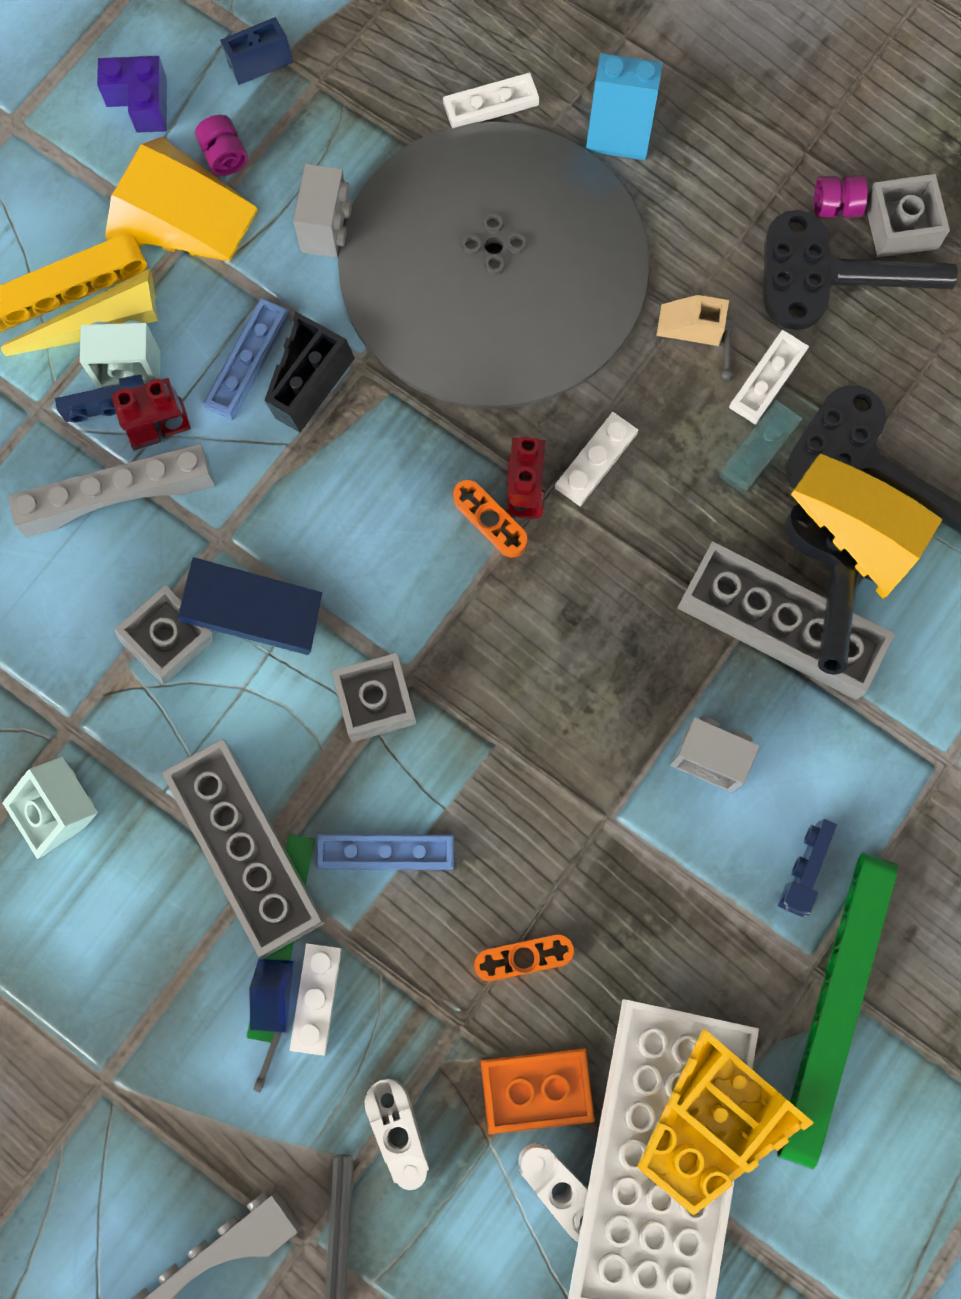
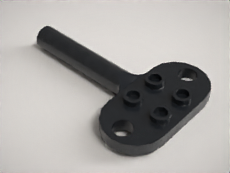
[764,210,958,330]
[786,386,961,534]
[785,504,874,675]

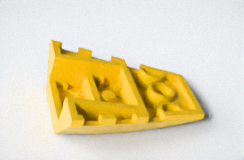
[105,137,258,261]
[791,454,942,599]
[637,1028,814,1216]

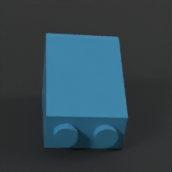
[586,53,663,160]

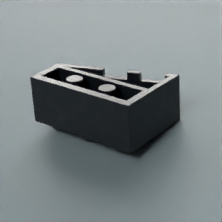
[264,311,355,433]

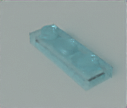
[718,400,803,495]

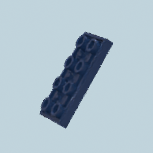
[177,557,322,655]

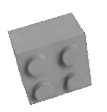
[293,164,352,258]
[866,174,950,258]
[114,585,213,686]
[331,653,417,742]
[670,717,760,793]

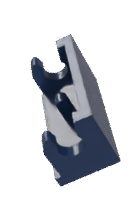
[220,17,293,85]

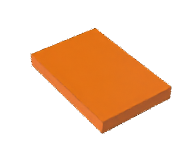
[481,1048,595,1134]

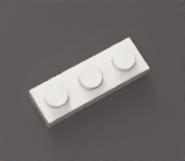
[443,73,539,128]
[729,330,809,425]
[555,412,638,507]
[289,943,342,1056]

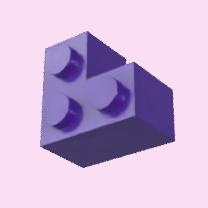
[97,56,167,133]

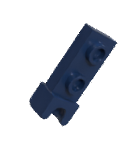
[55,375,146,423]
[778,819,837,917]

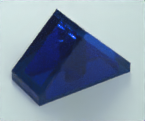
[249,959,294,1033]

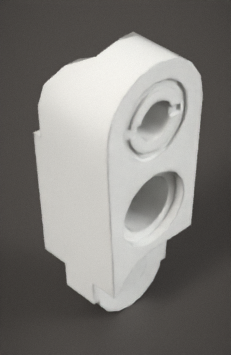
[364,1078,429,1190]
[518,1143,588,1242]

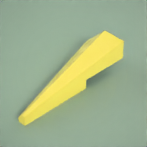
[1,268,158,356]

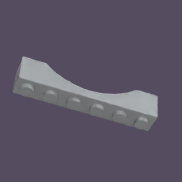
[8,444,215,537]
[131,1191,302,1299]

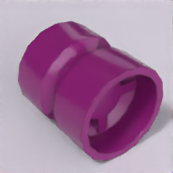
[194,114,248,176]
[814,175,867,218]

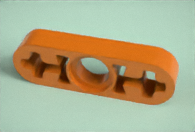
[453,480,527,558]
[474,935,574,981]

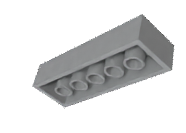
[677,541,895,700]
[161,739,325,958]

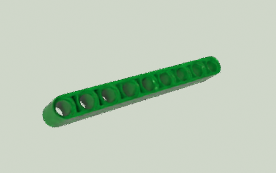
[777,852,898,1170]

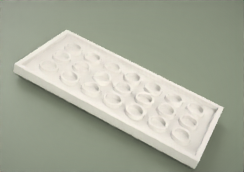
[568,999,759,1299]

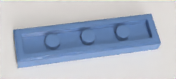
[203,297,290,420]
[316,834,454,870]

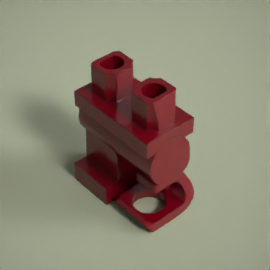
[111,378,191,451]
[506,437,546,519]

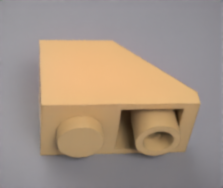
[656,295,729,346]

